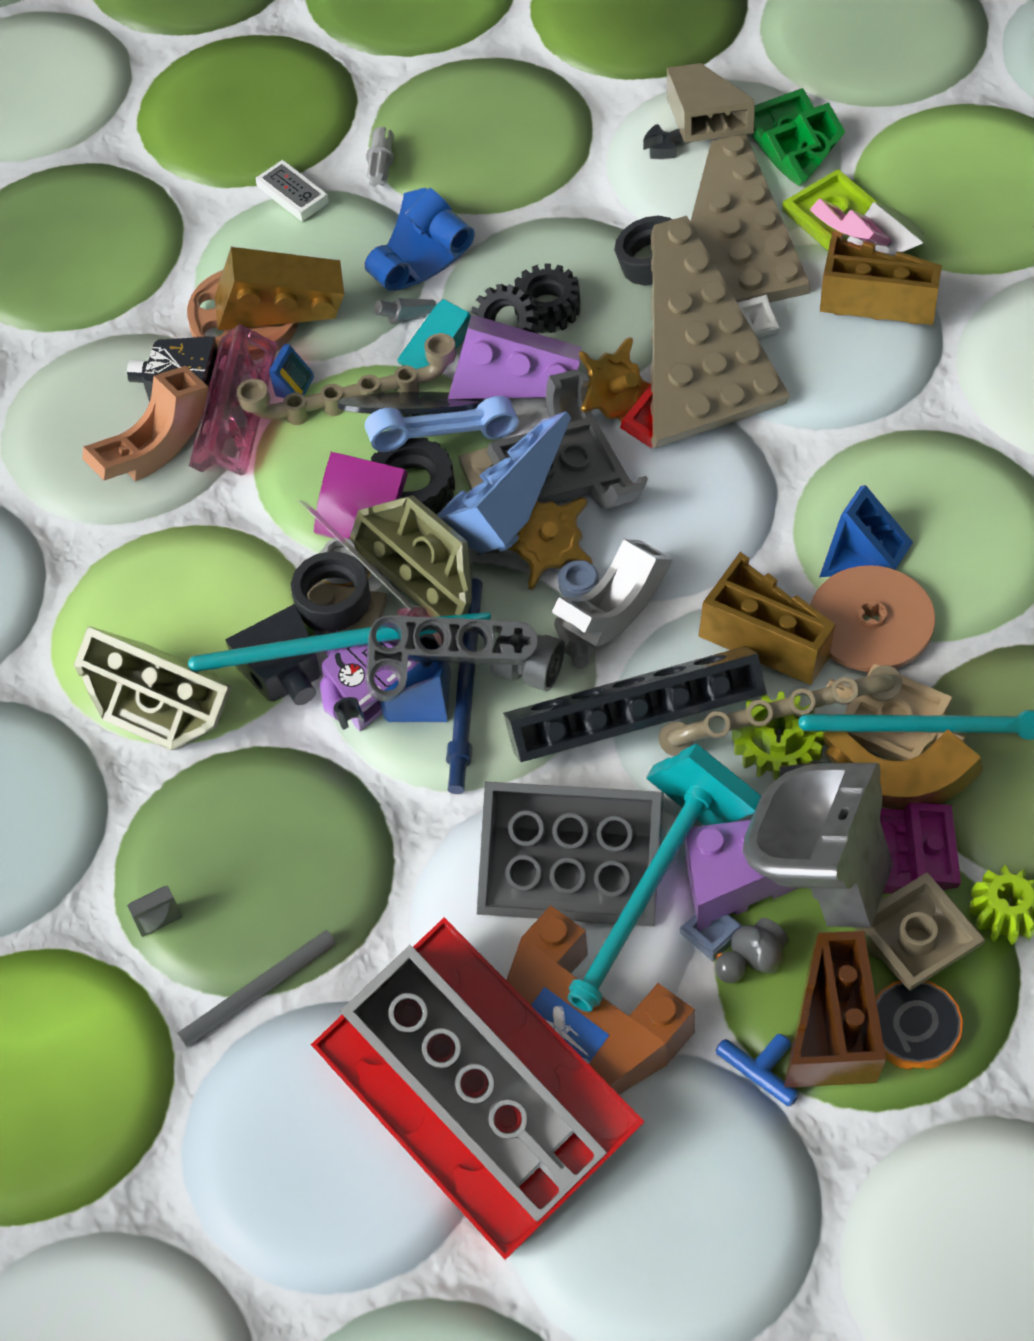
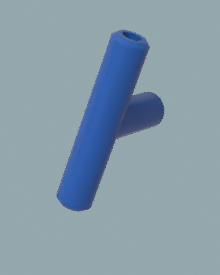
[715,1034,799,1107]

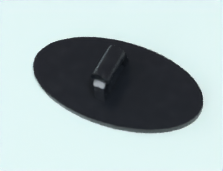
[338,392,484,417]

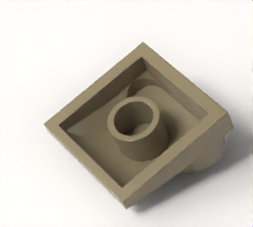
[854,872,985,991]

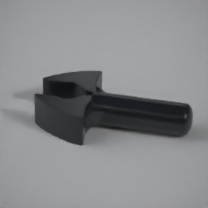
[643,124,684,159]

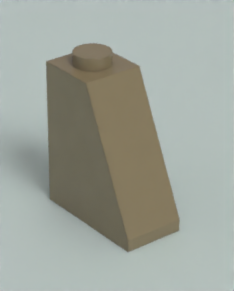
[667,63,755,143]

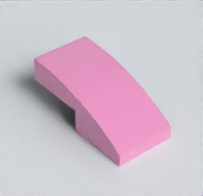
[810,198,892,246]

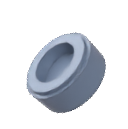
[558,560,599,597]

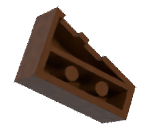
[784,931,886,1087]

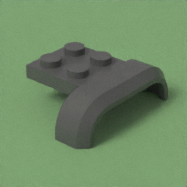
[487,370,648,509]

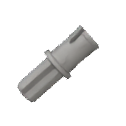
[366,127,394,187]

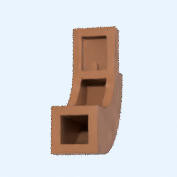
[82,366,208,481]

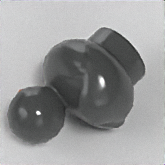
[715,918,788,983]

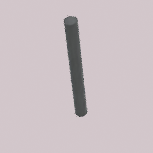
[177,930,336,1048]

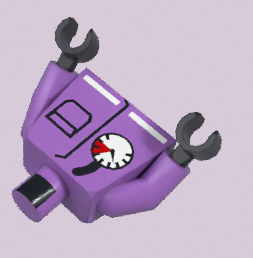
[319,630,440,731]

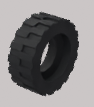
[371,437,455,515]

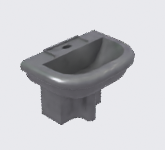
[742,763,893,928]

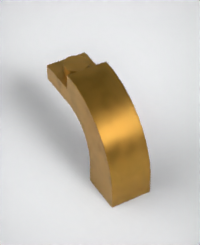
[822,729,983,810]

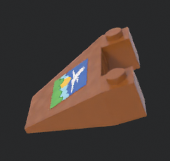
[506,905,695,1095]

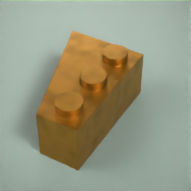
[820,230,942,325]
[215,247,345,330]
[698,551,835,685]

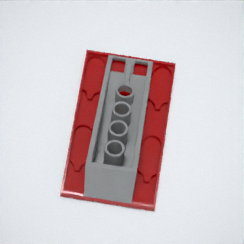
[310,917,645,1260]

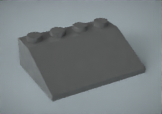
[476,781,664,926]

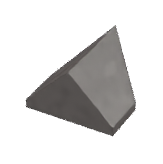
[847,202,924,256]

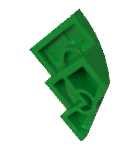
[751,88,845,186]

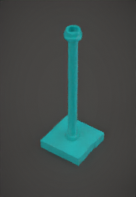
[567,743,761,1012]

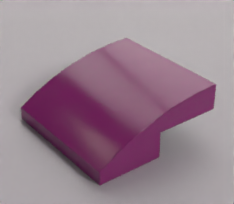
[313,451,408,539]
[880,803,961,894]

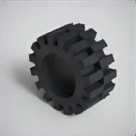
[514,263,581,333]
[471,284,544,335]

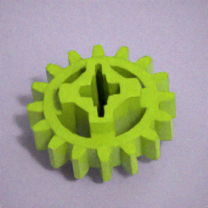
[732,691,825,781]

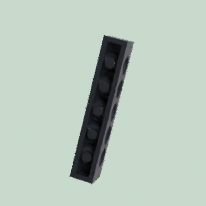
[503,646,767,763]

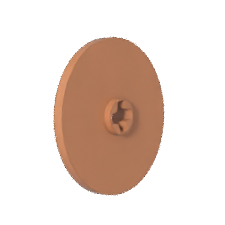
[811,565,935,672]

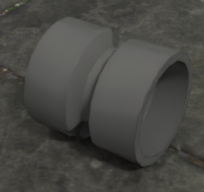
[490,634,565,692]

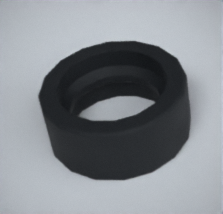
[614,215,673,286]
[290,551,371,632]

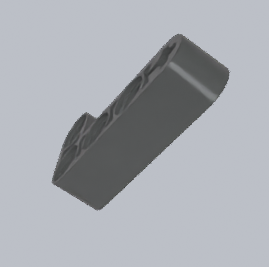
[366,615,538,702]

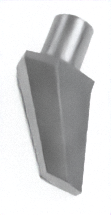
[375,298,436,324]
[554,618,595,669]

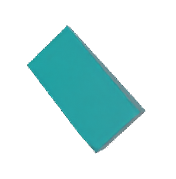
[397,299,471,369]

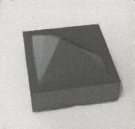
[127,885,182,937]

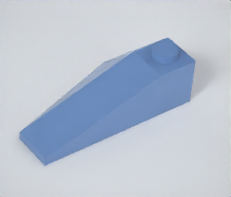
[437,411,571,554]

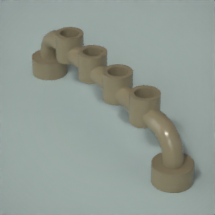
[237,333,456,425]
[659,665,903,756]

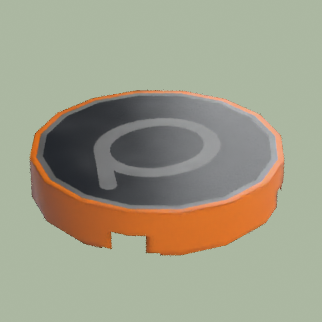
[876,981,963,1070]

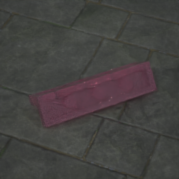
[189,324,278,476]

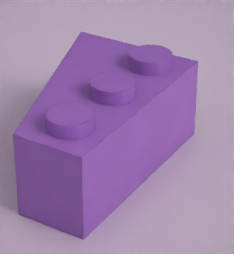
[448,315,582,399]
[685,820,798,931]

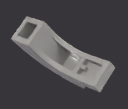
[552,539,673,647]

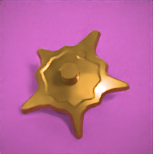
[579,337,651,422]
[508,497,593,590]

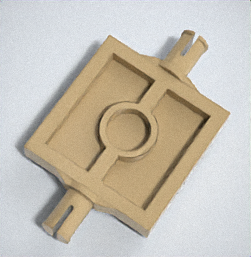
[826,664,966,761]

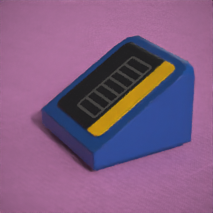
[269,344,314,398]

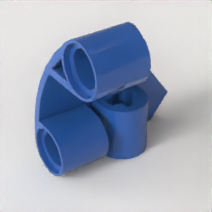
[364,187,475,291]

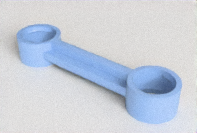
[365,396,519,452]

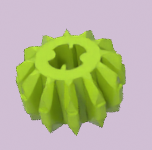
[969,864,1034,945]

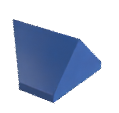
[819,485,913,578]
[380,645,451,722]

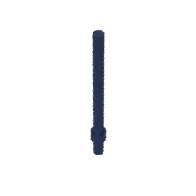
[446,578,483,794]

